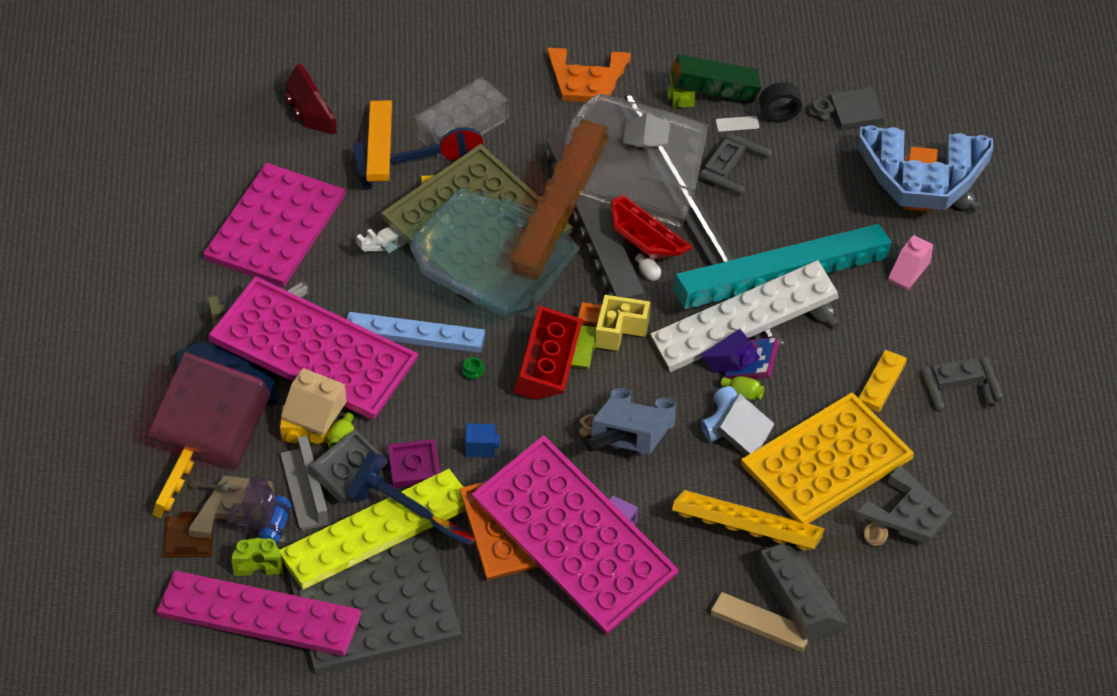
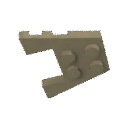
[189,476,285,548]

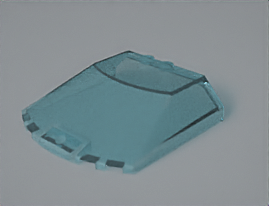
[410,187,580,317]

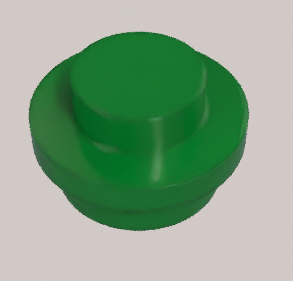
[461,357,485,379]

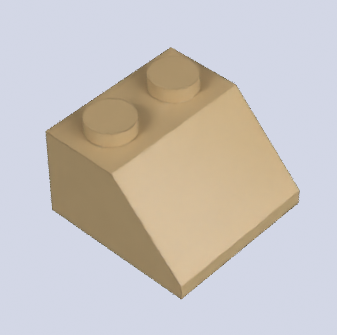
[281,368,346,436]

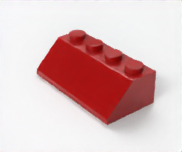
[513,305,583,400]

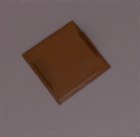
[162,511,215,558]

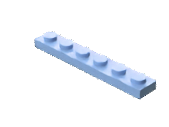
[347,312,485,353]

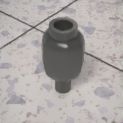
[952,190,981,213]
[808,303,839,329]

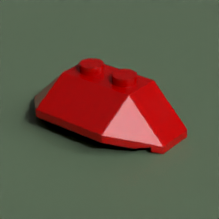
[610,195,693,260]

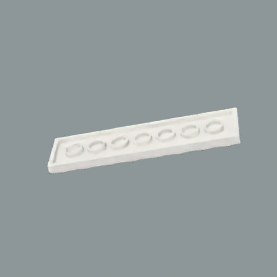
[651,260,839,372]

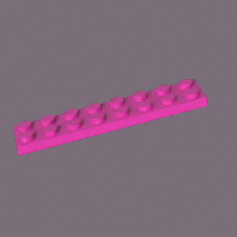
[157,571,361,657]

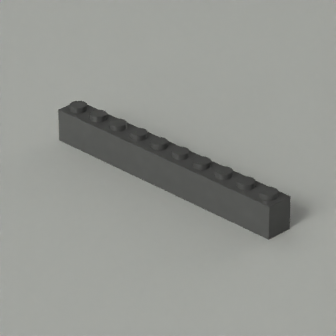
[544,133,644,301]

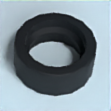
[759,82,802,123]

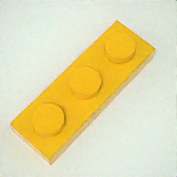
[859,350,907,413]
[152,448,194,519]

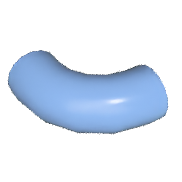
[701,386,737,442]

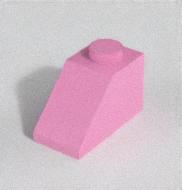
[888,235,933,291]

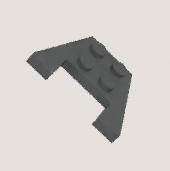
[855,465,952,544]

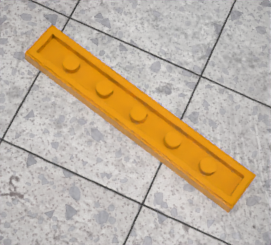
[367,100,392,181]

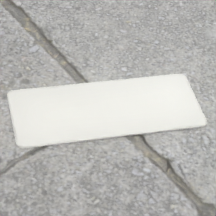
[716,116,759,132]

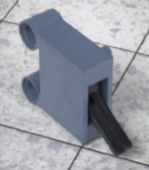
[585,388,676,455]

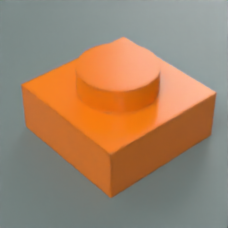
[578,302,602,327]

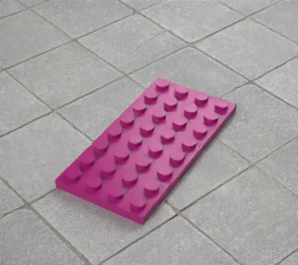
[208,276,418,421]
[471,435,679,635]

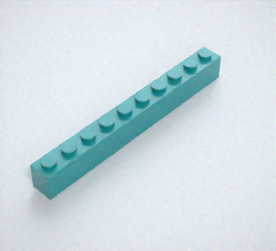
[673,224,892,309]

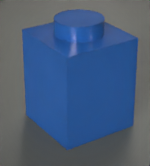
[465,423,500,458]

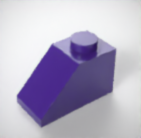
[701,328,760,372]

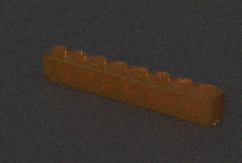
[509,119,609,280]

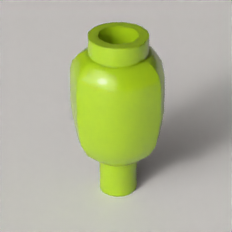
[721,376,765,401]
[327,413,354,449]

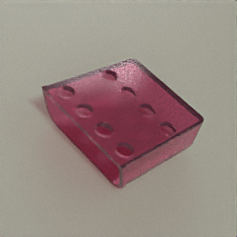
[144,351,270,470]

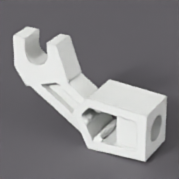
[356,226,406,253]

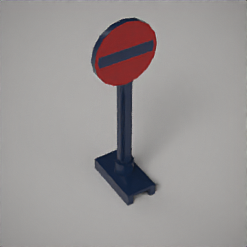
[353,127,483,190]
[346,451,475,545]

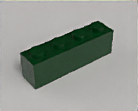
[670,54,761,103]

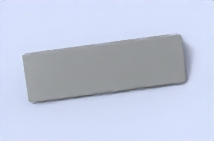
[281,436,329,531]

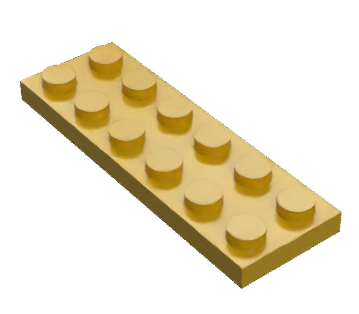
[672,490,825,550]

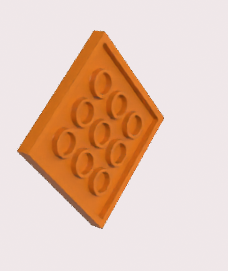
[459,481,539,581]

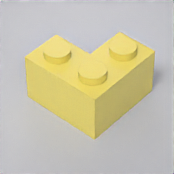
[596,295,650,351]

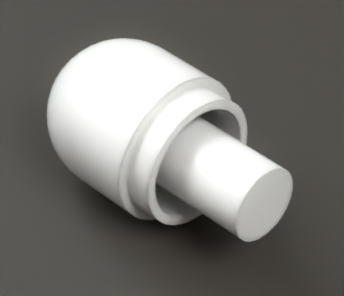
[635,253,661,281]

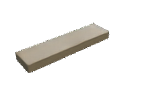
[711,592,808,653]

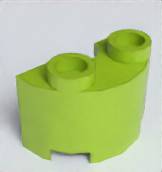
[232,538,283,576]

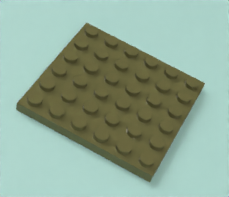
[381,144,572,303]

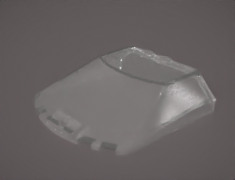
[564,94,709,227]

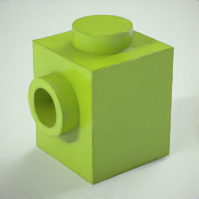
[667,75,695,108]

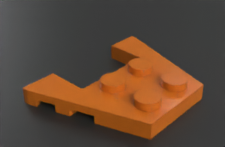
[548,48,631,103]

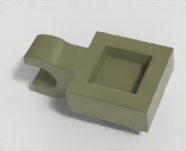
[208,296,225,329]

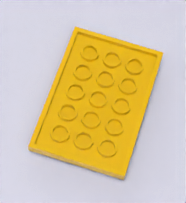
[741,392,914,524]

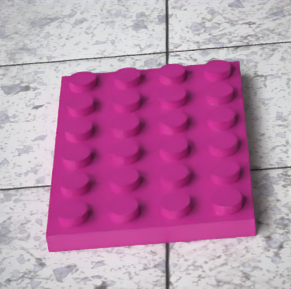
[203,163,346,287]

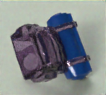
[227,477,292,545]

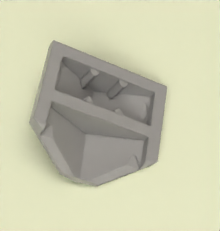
[623,113,670,148]

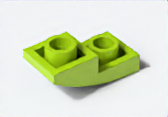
[571,326,596,370]

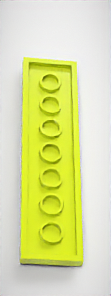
[280,469,465,590]

